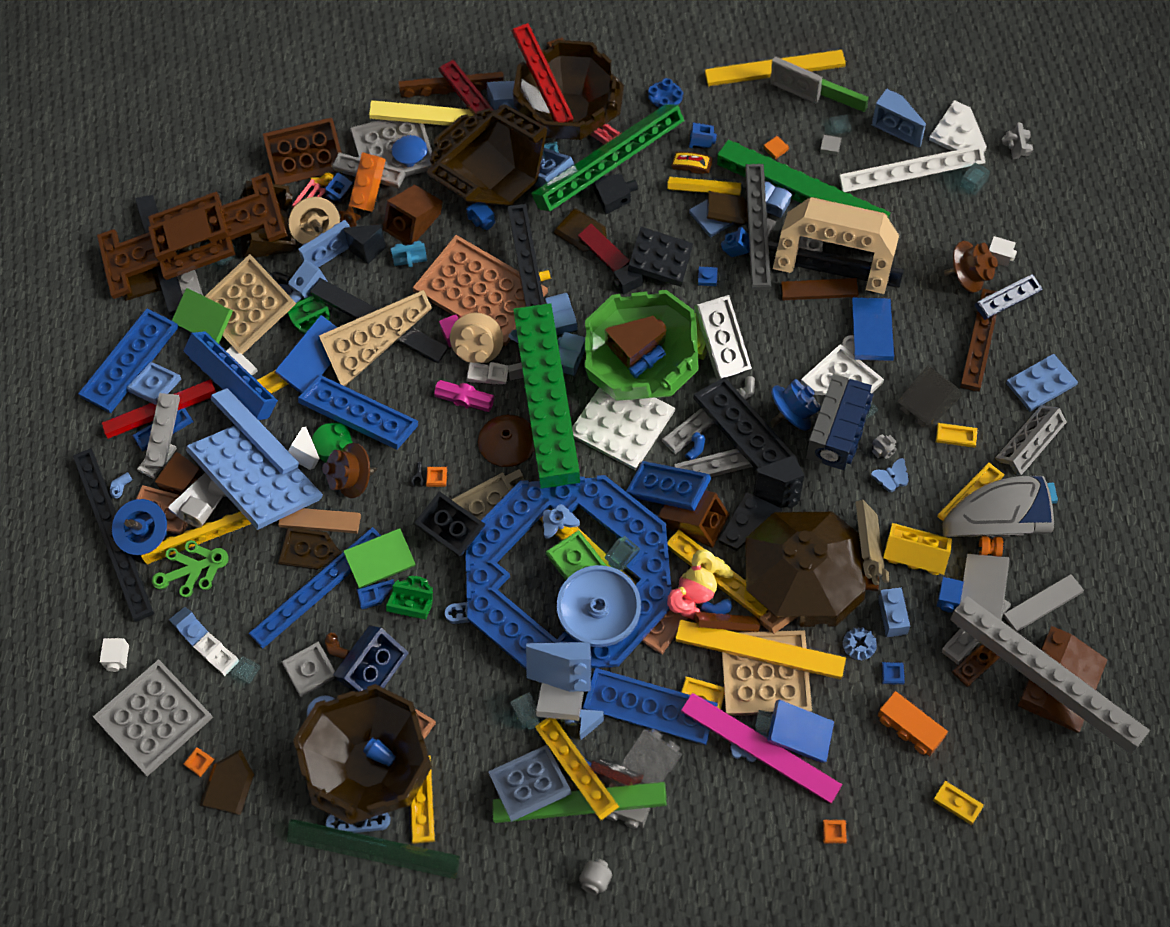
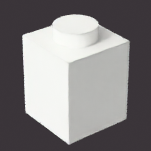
[989,236,1017,267]
[100,638,129,672]

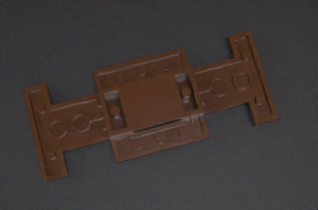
[97,173,287,299]

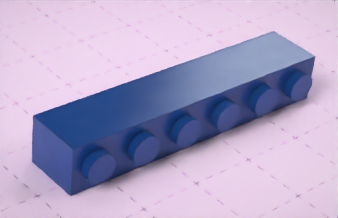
[184,332,278,420]

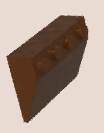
[263,118,341,185]
[1018,626,1108,733]

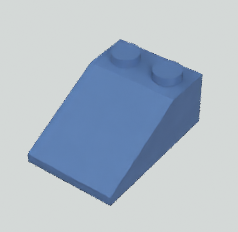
[872,89,926,147]
[534,147,575,188]
[526,642,591,692]

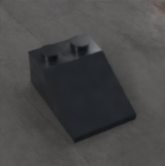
[414,491,486,557]

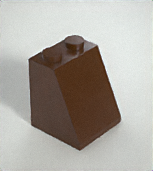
[383,185,443,245]
[605,316,666,368]
[658,490,729,548]

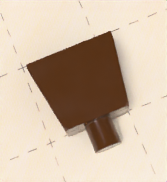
[155,452,203,495]

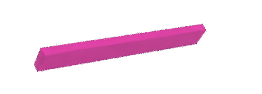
[681,692,842,804]

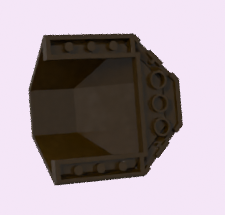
[427,104,547,205]

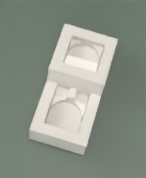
[466,362,508,384]
[193,632,239,676]

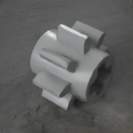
[872,434,897,459]

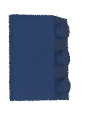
[333,625,409,693]

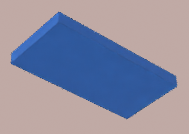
[852,298,894,361]
[274,315,338,394]
[626,461,711,511]

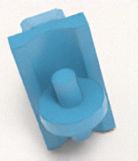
[391,241,427,267]

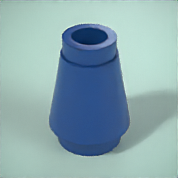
[363,738,397,767]

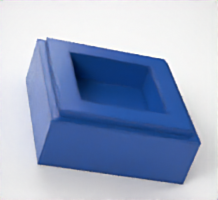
[882,662,905,685]

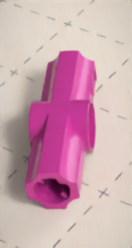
[434,380,495,412]

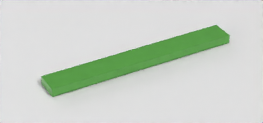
[493,782,666,823]

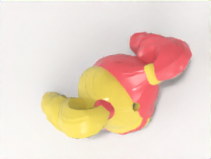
[667,550,733,620]

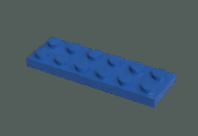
[78,309,179,413]
[298,375,418,450]
[583,668,718,745]

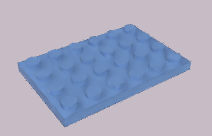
[186,426,323,530]

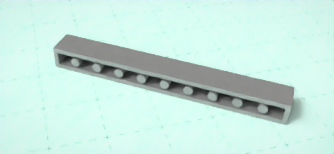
[950,596,1150,754]

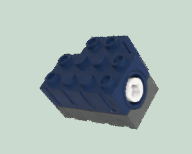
[806,373,874,471]

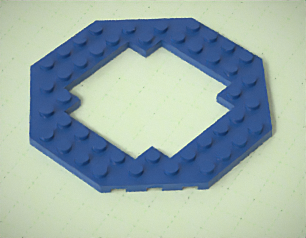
[466,475,671,670]

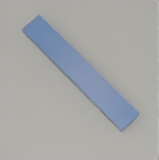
[211,388,299,475]

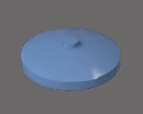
[557,565,641,647]

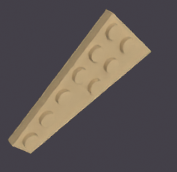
[319,290,432,386]

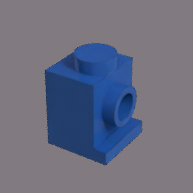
[689,123,717,148]
[325,173,353,203]
[466,202,495,230]
[721,227,749,257]

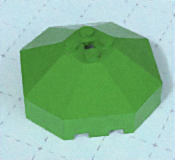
[585,290,698,401]

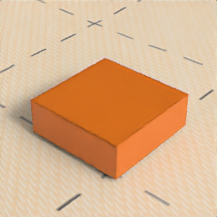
[763,136,789,159]
[426,467,447,487]
[183,747,214,777]
[823,820,846,844]

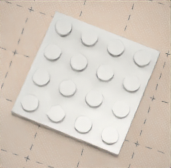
[572,387,675,470]

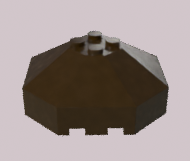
[513,40,624,140]
[746,511,866,627]
[293,684,432,825]

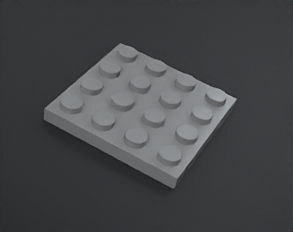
[351,120,432,177]
[93,659,213,776]

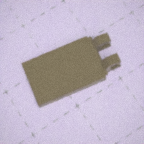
[451,469,524,520]
[856,500,889,585]

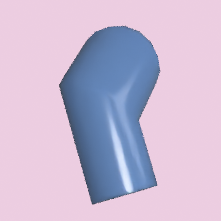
[109,472,132,498]

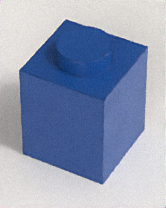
[936,577,964,612]

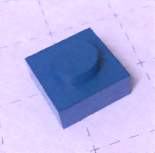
[698,267,718,286]

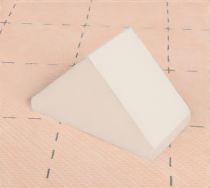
[288,427,319,470]

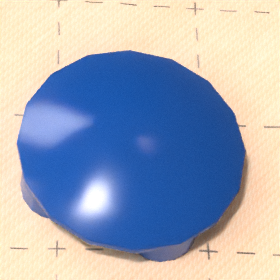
[648,78,683,107]
[392,135,428,167]

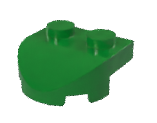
[287,296,330,334]
[312,422,353,463]
[386,576,433,620]

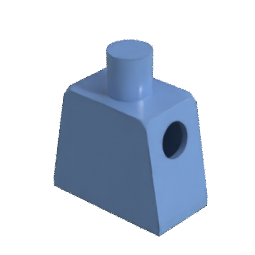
[487,81,519,112]
[288,259,328,303]

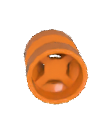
[979,536,1003,557]

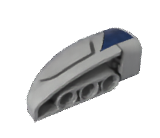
[942,476,1054,537]

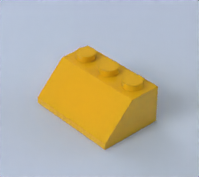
[883,523,952,575]

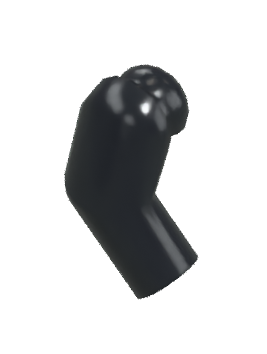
[268,272,292,285]

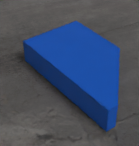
[357,579,394,609]

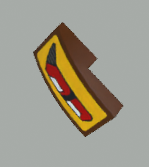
[671,152,713,174]

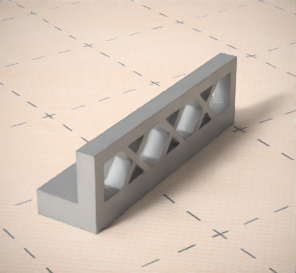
[996,405,1067,475]

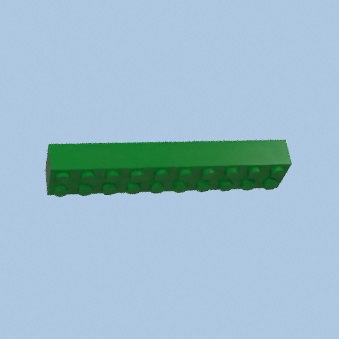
[513,303,580,489]

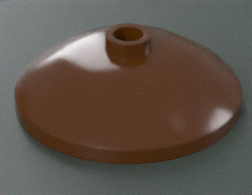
[478,415,535,467]

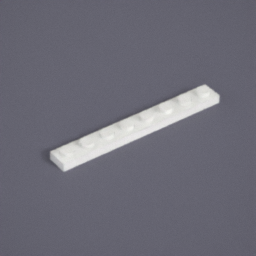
[839,145,985,193]

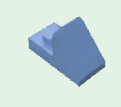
[169,607,208,646]
[561,709,604,740]

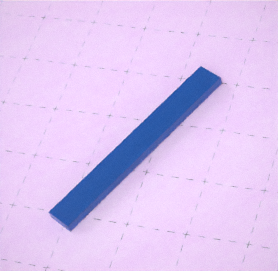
[249,527,381,649]

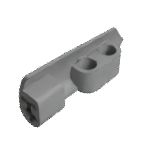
[168,472,227,528]

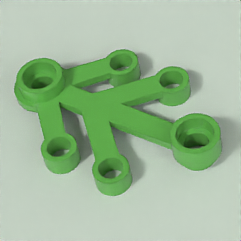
[152,540,229,598]

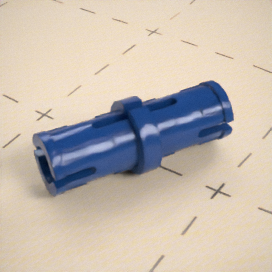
[628,345,666,378]

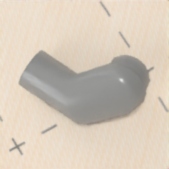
[736,376,755,400]

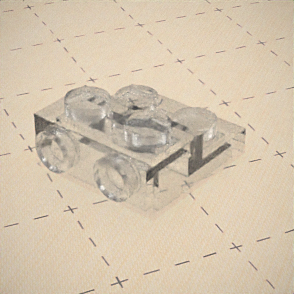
[621,728,682,784]

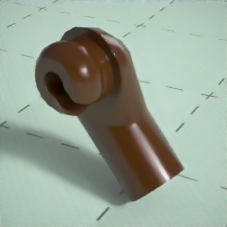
[325,633,350,659]

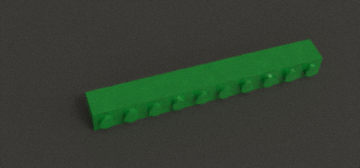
[531,104,684,211]
[717,140,890,218]

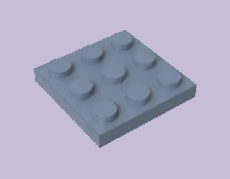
[488,745,572,822]

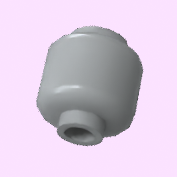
[579,859,612,895]

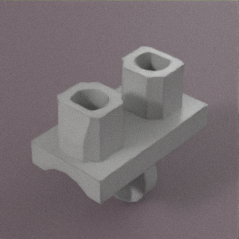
[1002,122,1033,159]

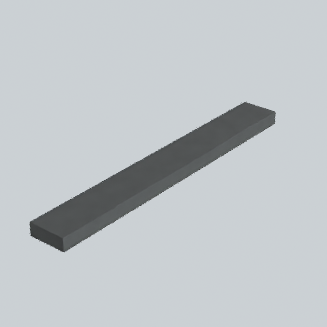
[745,164,771,290]

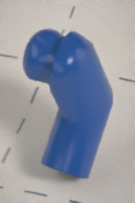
[685,432,705,460]
[701,599,733,614]

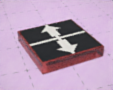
[590,759,644,786]

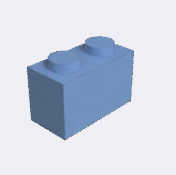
[878,588,910,637]

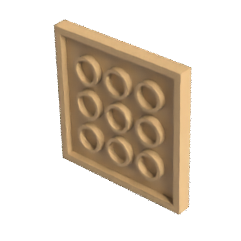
[205,254,296,354]
[722,630,812,716]

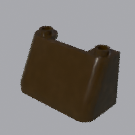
[239,181,297,258]

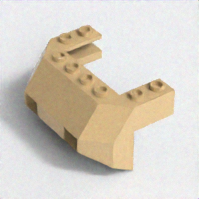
[773,197,899,294]

